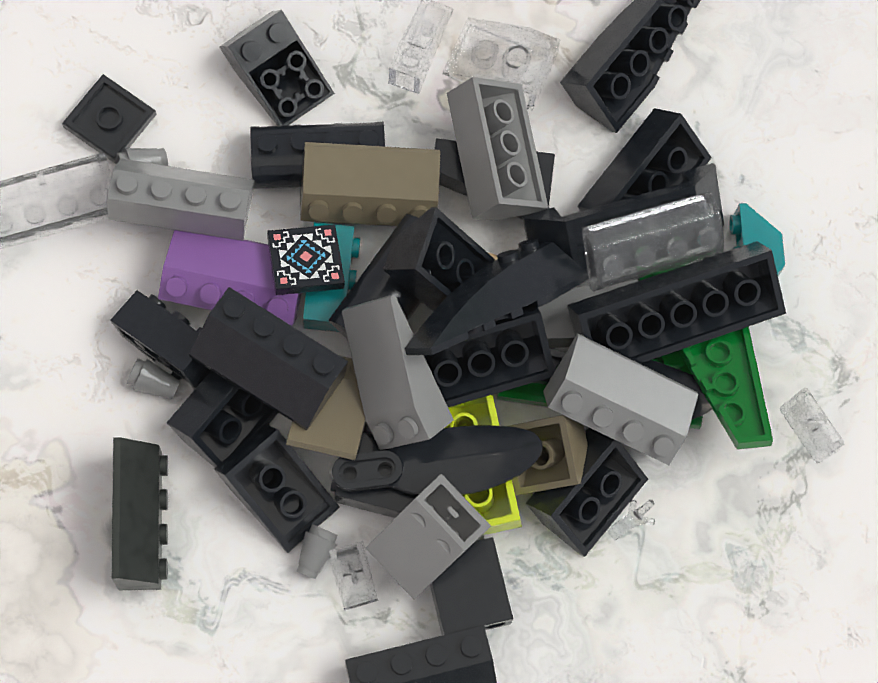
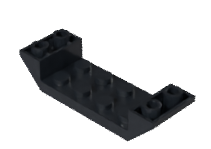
[522,163,724,279]

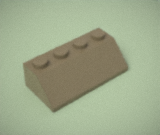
[300,142,440,226]

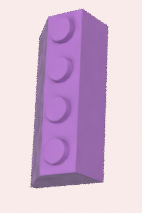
[158,230,302,326]

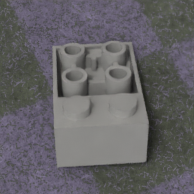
[366,474,491,599]

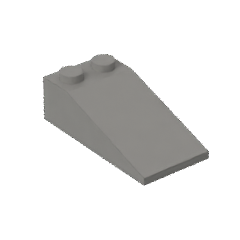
[342,294,454,450]

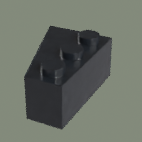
[110,290,211,390]

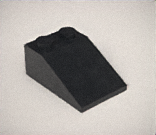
[214,424,340,553]

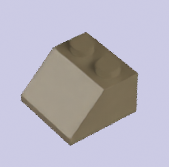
[509,415,588,496]

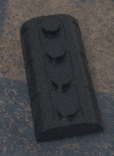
[250,121,385,189]

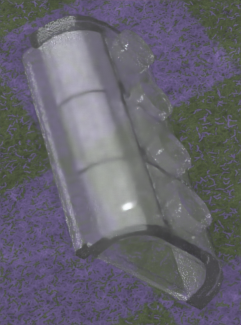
[0,152,112,249]
[582,192,724,292]

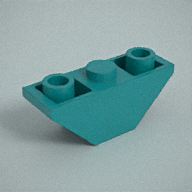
[729,203,785,276]

